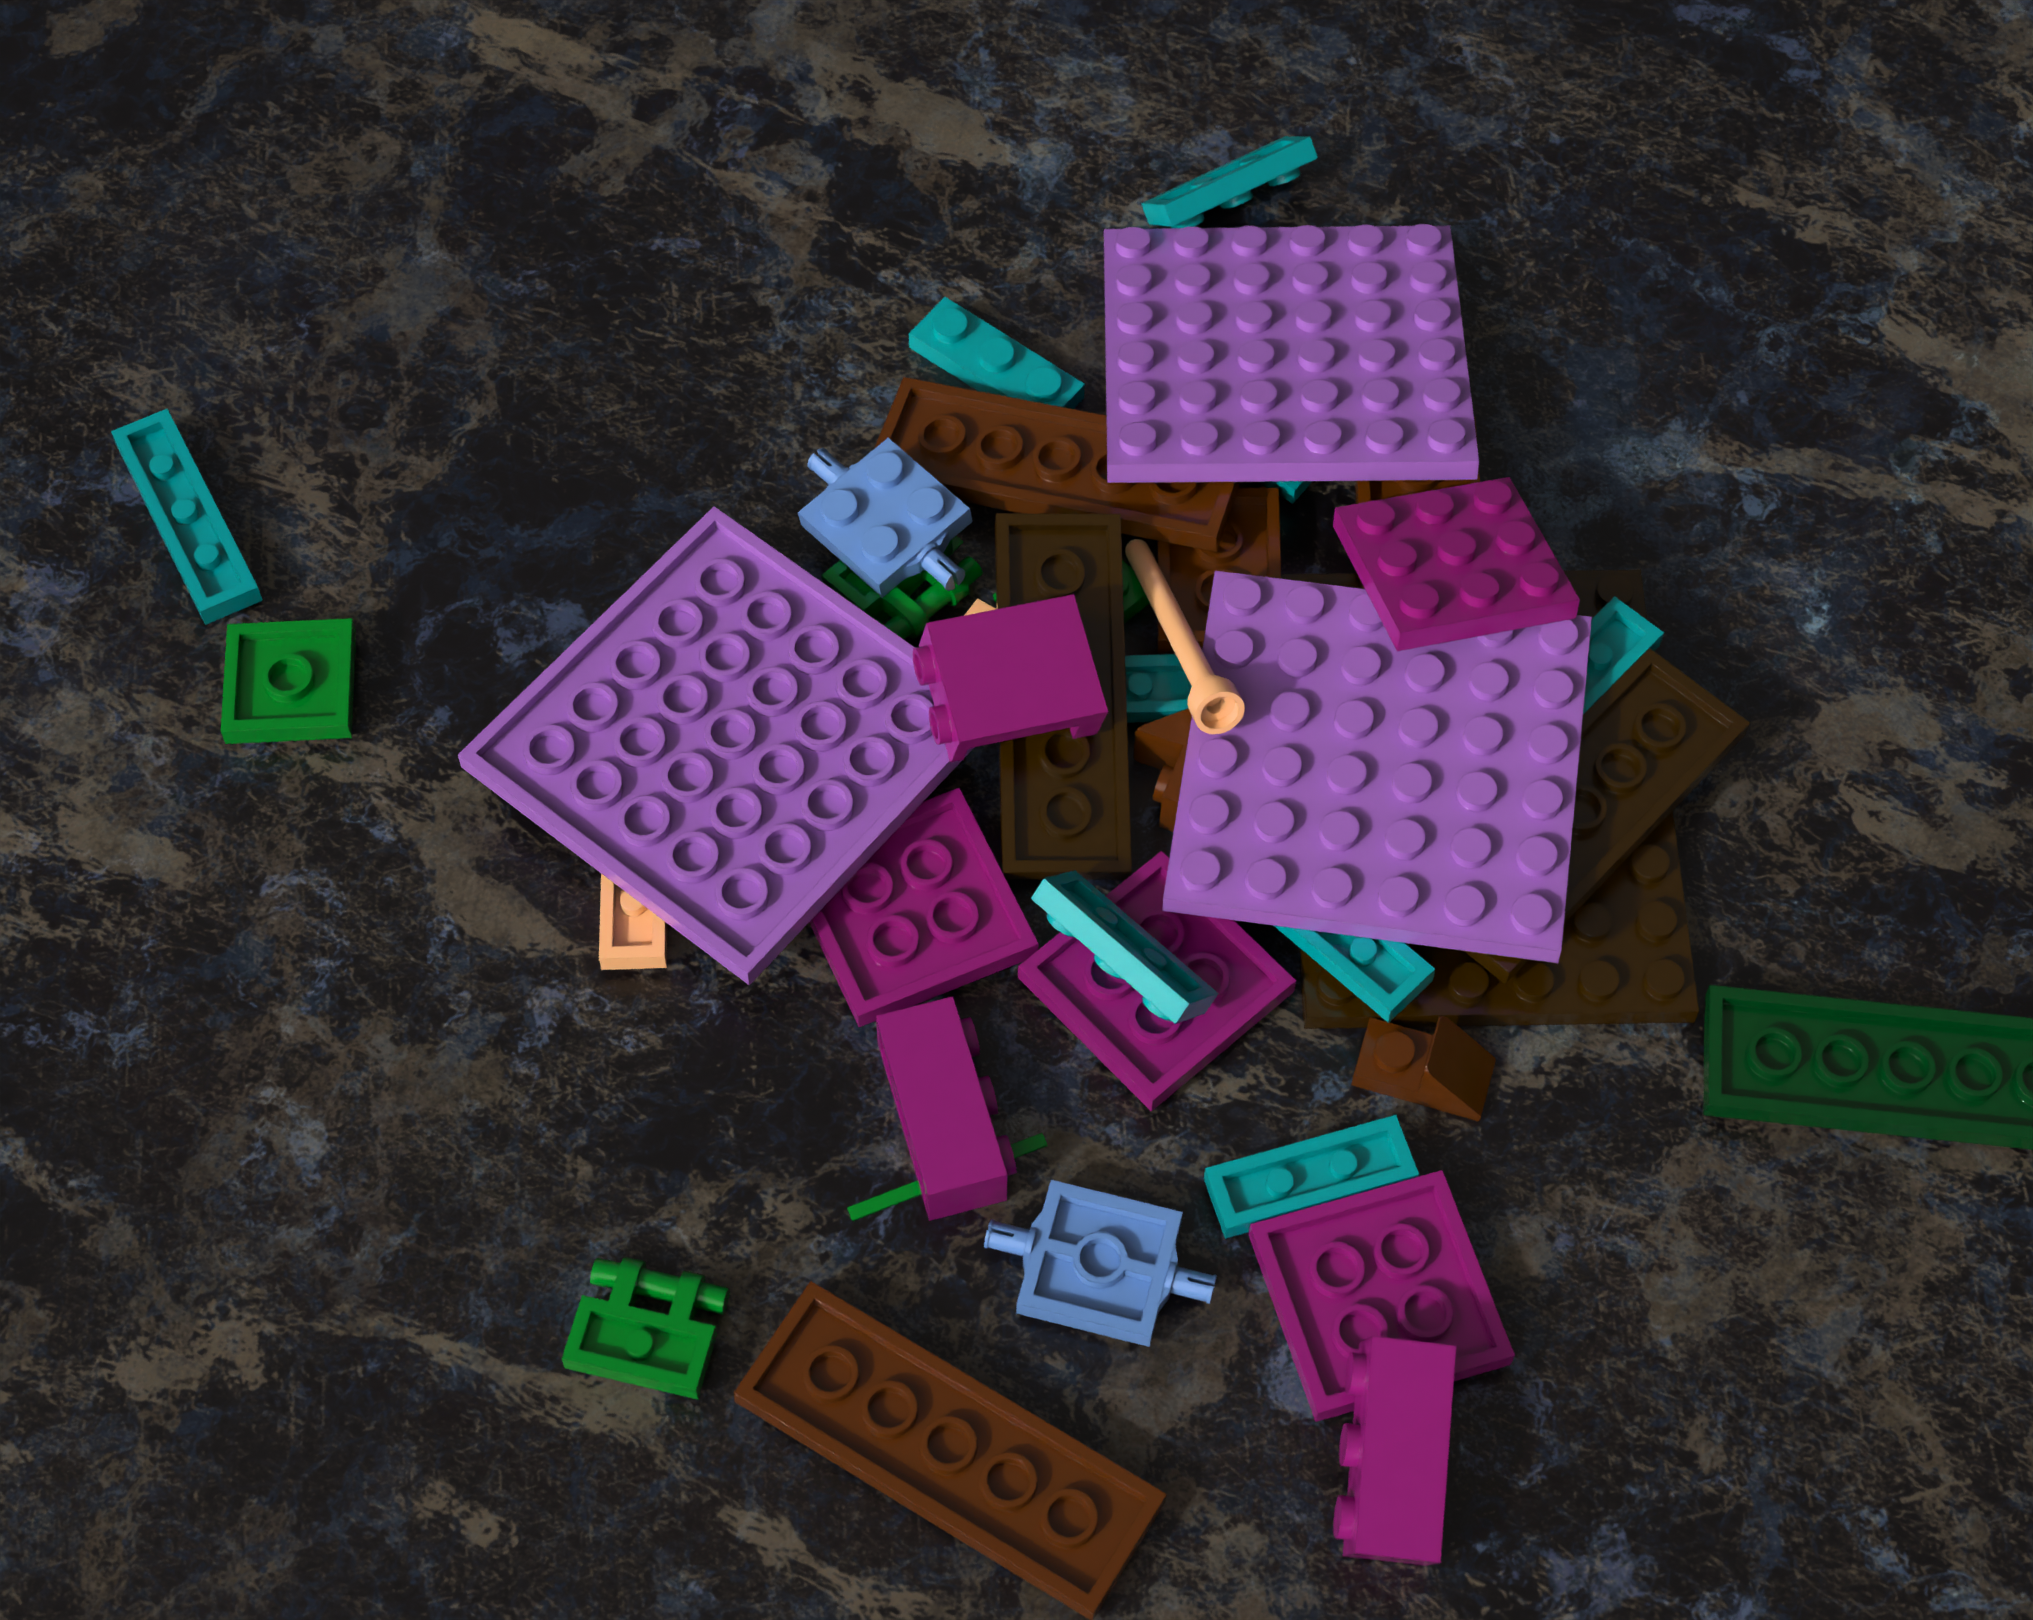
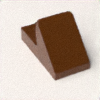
[1133,708,1192,832]
[1351,1015,1496,1121]

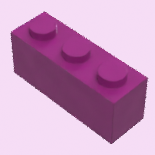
[876,996,1017,1221]
[1333,1336,1456,1566]

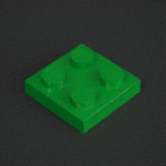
[221,618,356,744]

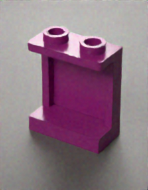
[913,594,1108,762]

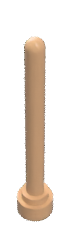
[1125,539,1245,734]

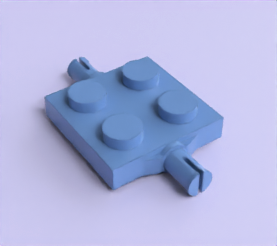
[798,438,973,598]
[984,1180,1217,1347]

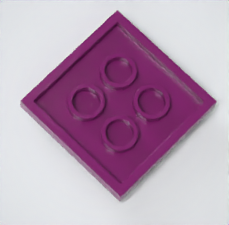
[1333,477,1580,651]
[809,788,1039,1027]
[1018,851,1296,1112]
[1248,1170,1515,1422]

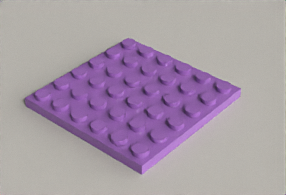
[1104,224,1479,483]
[458,507,975,985]
[1163,571,1592,963]

